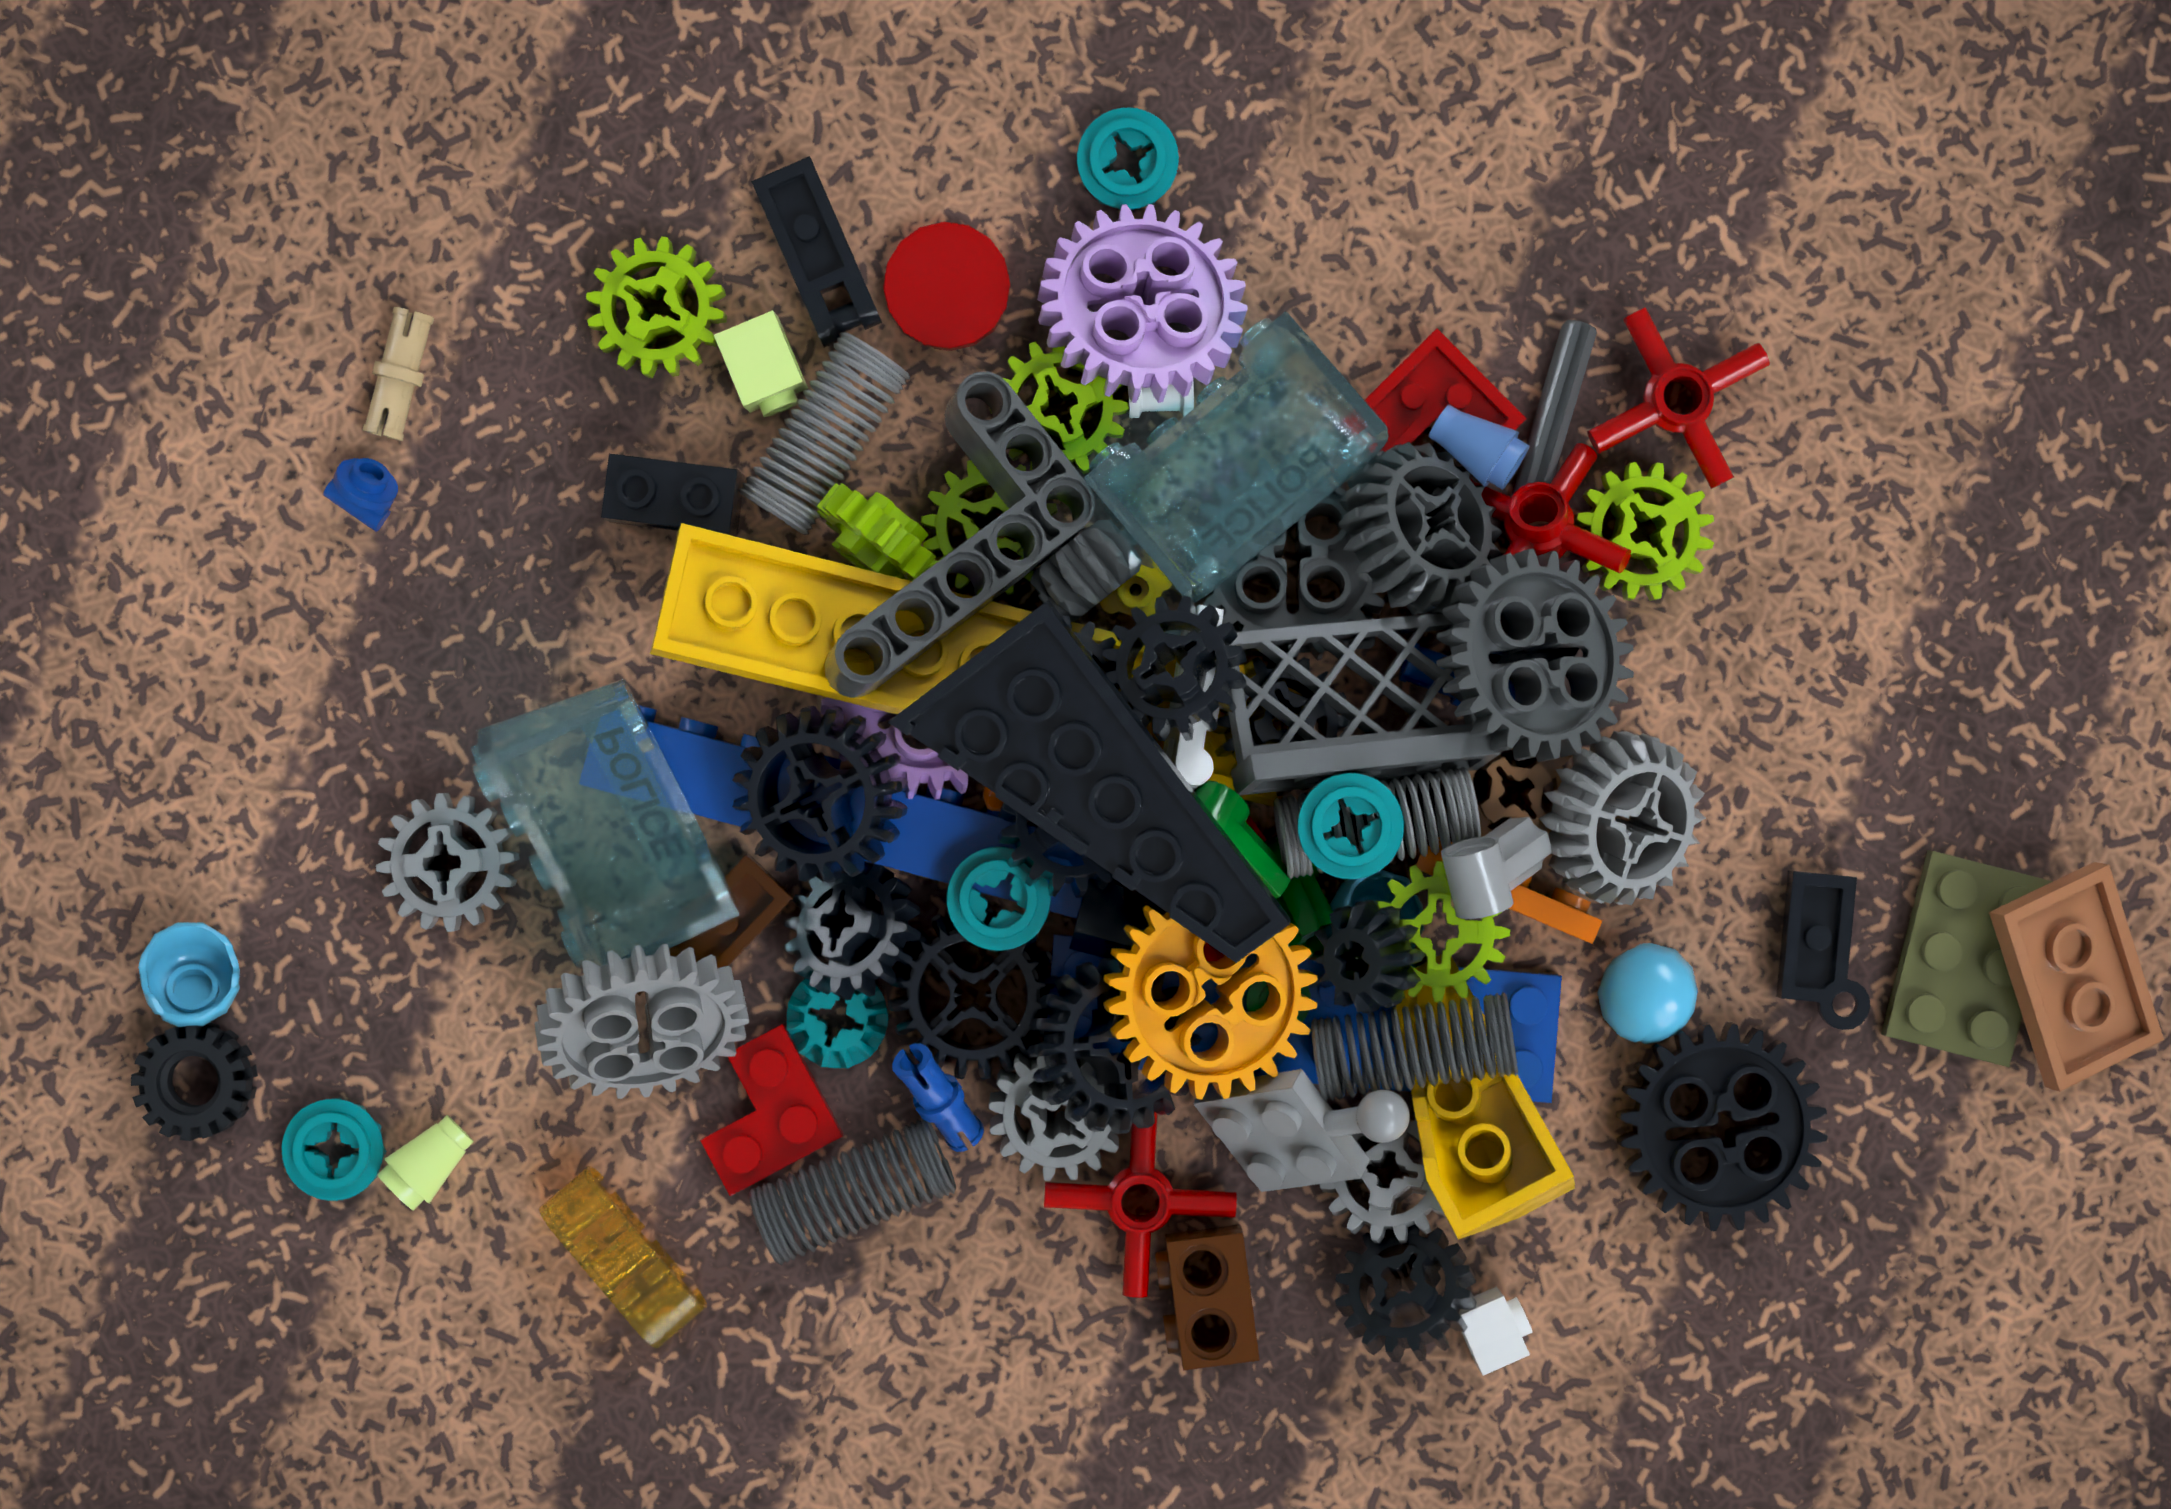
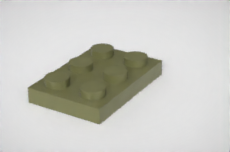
[1881,850,2053,1067]

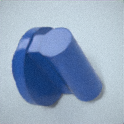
[323,458,398,532]

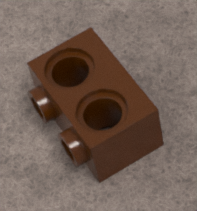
[1155,1224,1260,1371]

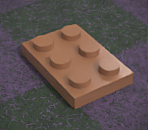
[1989,862,2164,1092]

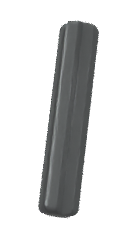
[1512,320,1597,495]

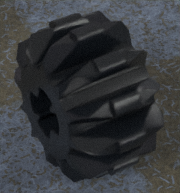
[1309,900,1426,1013]

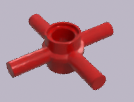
[1587,307,1770,489]
[1470,443,1631,573]
[1044,1112,1237,1298]

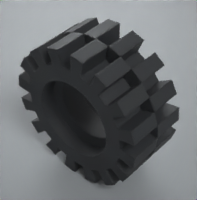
[131,1022,258,1141]

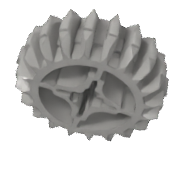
[1538,731,1706,906]

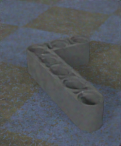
[824,371,1095,698]

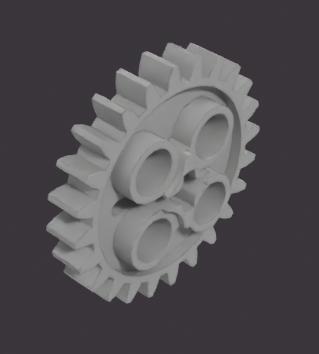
[535,944,749,1099]

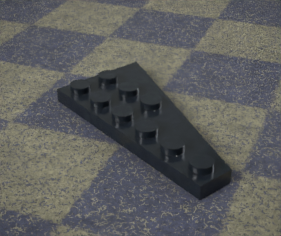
[888,600,1291,963]

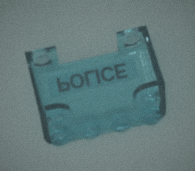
[1084,311,1389,603]
[471,679,739,968]

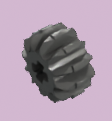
[1030,519,1142,622]

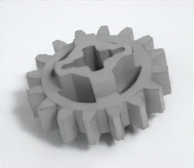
[376,793,520,932]
[988,1042,1119,1181]
[1320,1119,1445,1244]

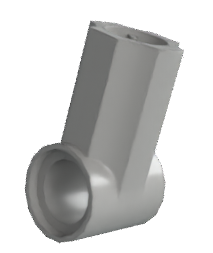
[1441,817,1552,919]

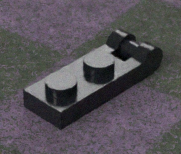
[751,156,882,348]

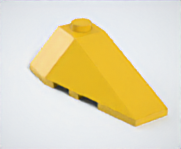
[1396,954,1575,1240]

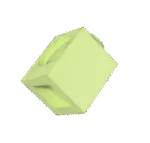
[714,310,808,417]

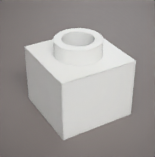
[1459,1286,1533,1376]

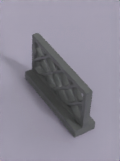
[1228,613,1501,796]

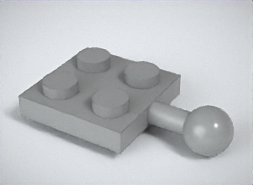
[1193,1069,1410,1192]

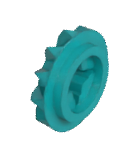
[1077,108,1179,210]
[1297,773,1404,879]
[947,847,1051,951]
[787,978,888,1069]
[282,1097,387,1201]

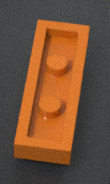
[1409,837,1603,944]

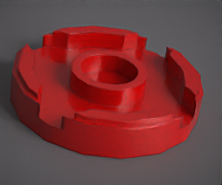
[883,221,1011,351]

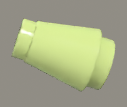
[377,1115,474,1211]

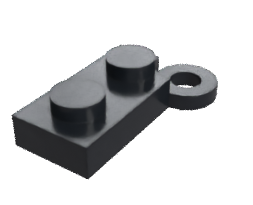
[1776,870,1871,1030]

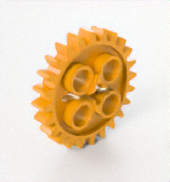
[1104,905,1318,1100]

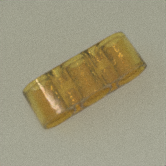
[539,1166,707,1349]

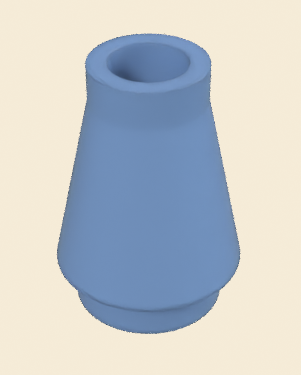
[1429,404,1530,490]

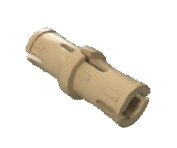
[362,307,434,441]

